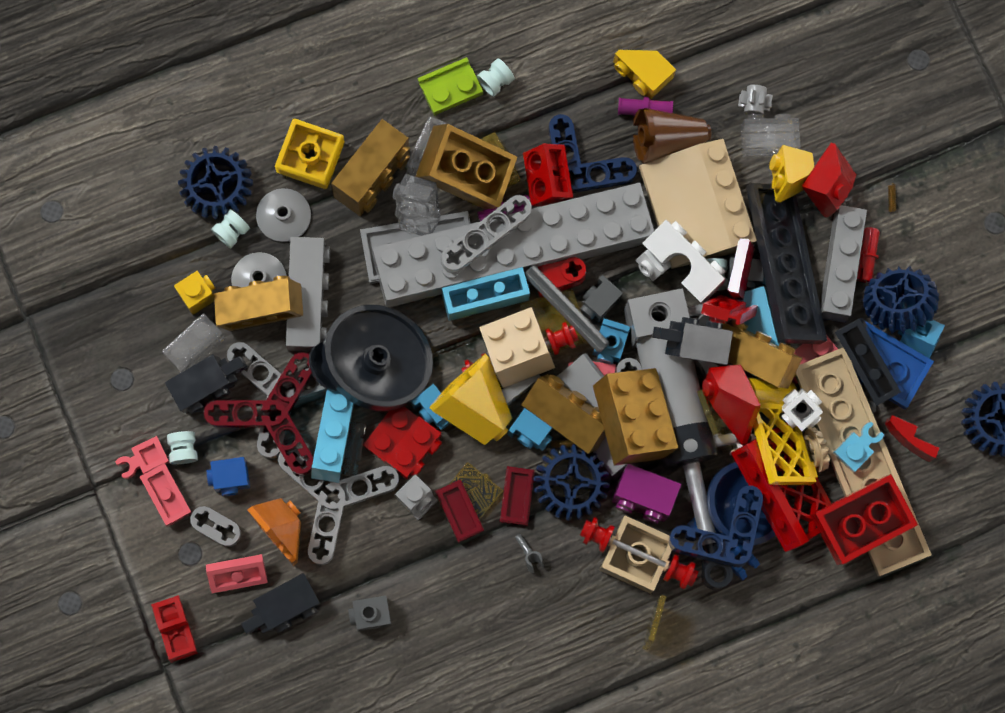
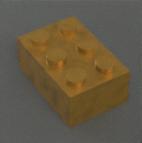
[331,119,410,217]
[415,124,517,209]
[592,368,678,466]

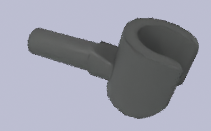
[515,534,544,573]

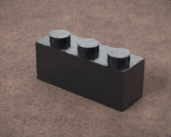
[835,318,904,406]

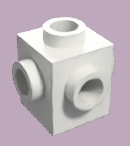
[781,388,823,431]

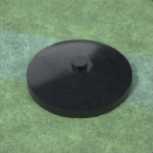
[322,304,433,411]

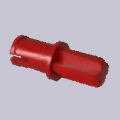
[856,227,880,283]

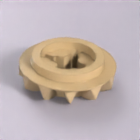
[803,427,830,472]

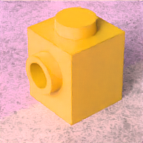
[174,271,216,315]

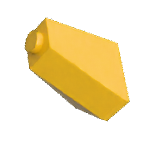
[429,353,512,445]

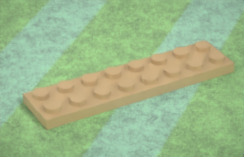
[795,348,931,576]

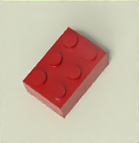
[810,474,918,565]

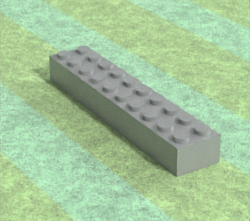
[373,183,654,307]

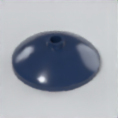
[707,462,776,545]

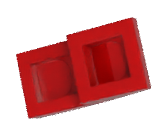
[885,415,940,462]
[151,595,198,663]

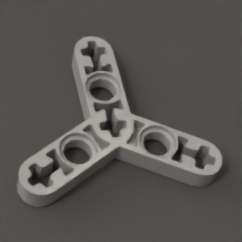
[227,342,327,459]
[278,448,399,565]

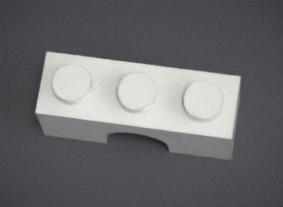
[642,220,727,303]

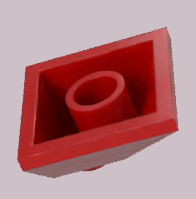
[802,143,857,218]
[702,364,761,444]

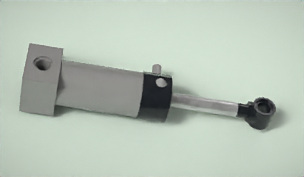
[623,288,738,590]

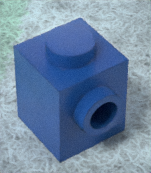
[206,457,250,496]

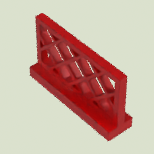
[731,422,831,552]

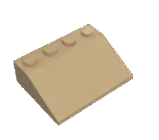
[639,139,757,269]

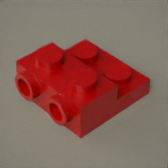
[363,407,442,480]

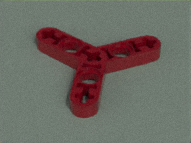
[204,352,313,476]

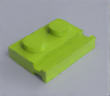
[418,57,483,116]

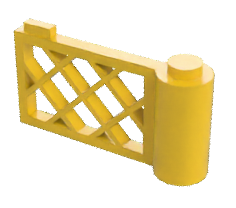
[748,378,818,485]

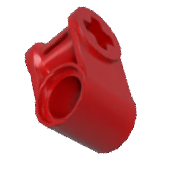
[537,257,586,298]

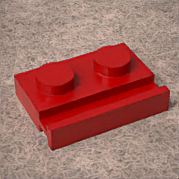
[701,295,758,325]

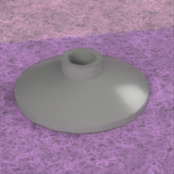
[256,188,311,242]
[231,252,286,288]

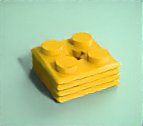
[275,119,345,189]

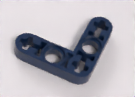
[549,114,637,193]
[669,486,763,567]

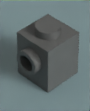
[348,595,392,631]

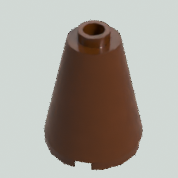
[633,108,711,163]

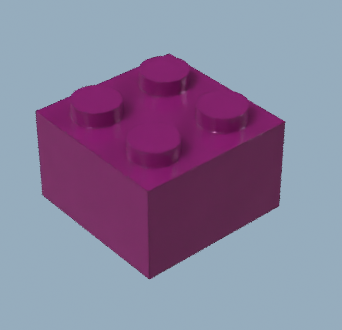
[612,464,681,524]

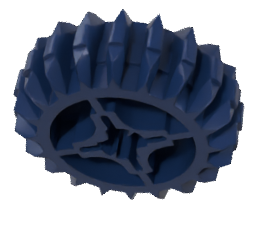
[178,146,253,220]
[863,266,939,335]
[961,382,1005,457]
[533,444,610,520]

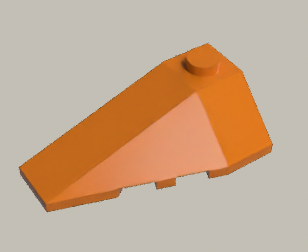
[248,498,301,566]

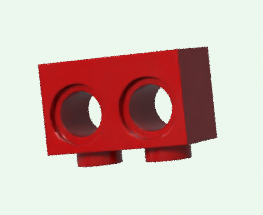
[523,143,573,206]

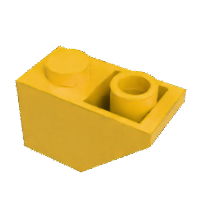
[613,50,676,99]
[769,145,814,202]

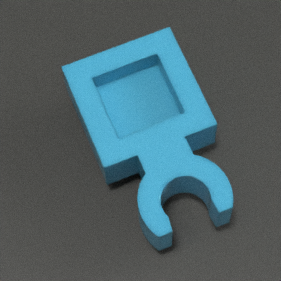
[833,422,884,472]

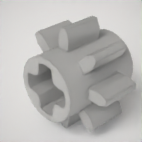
[738,85,773,117]

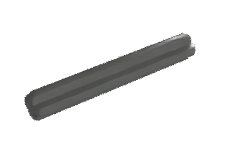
[525,266,609,352]

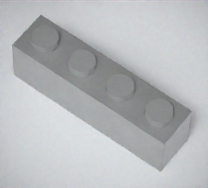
[820,205,867,323]
[286,237,330,352]

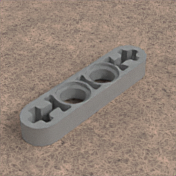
[441,195,532,273]

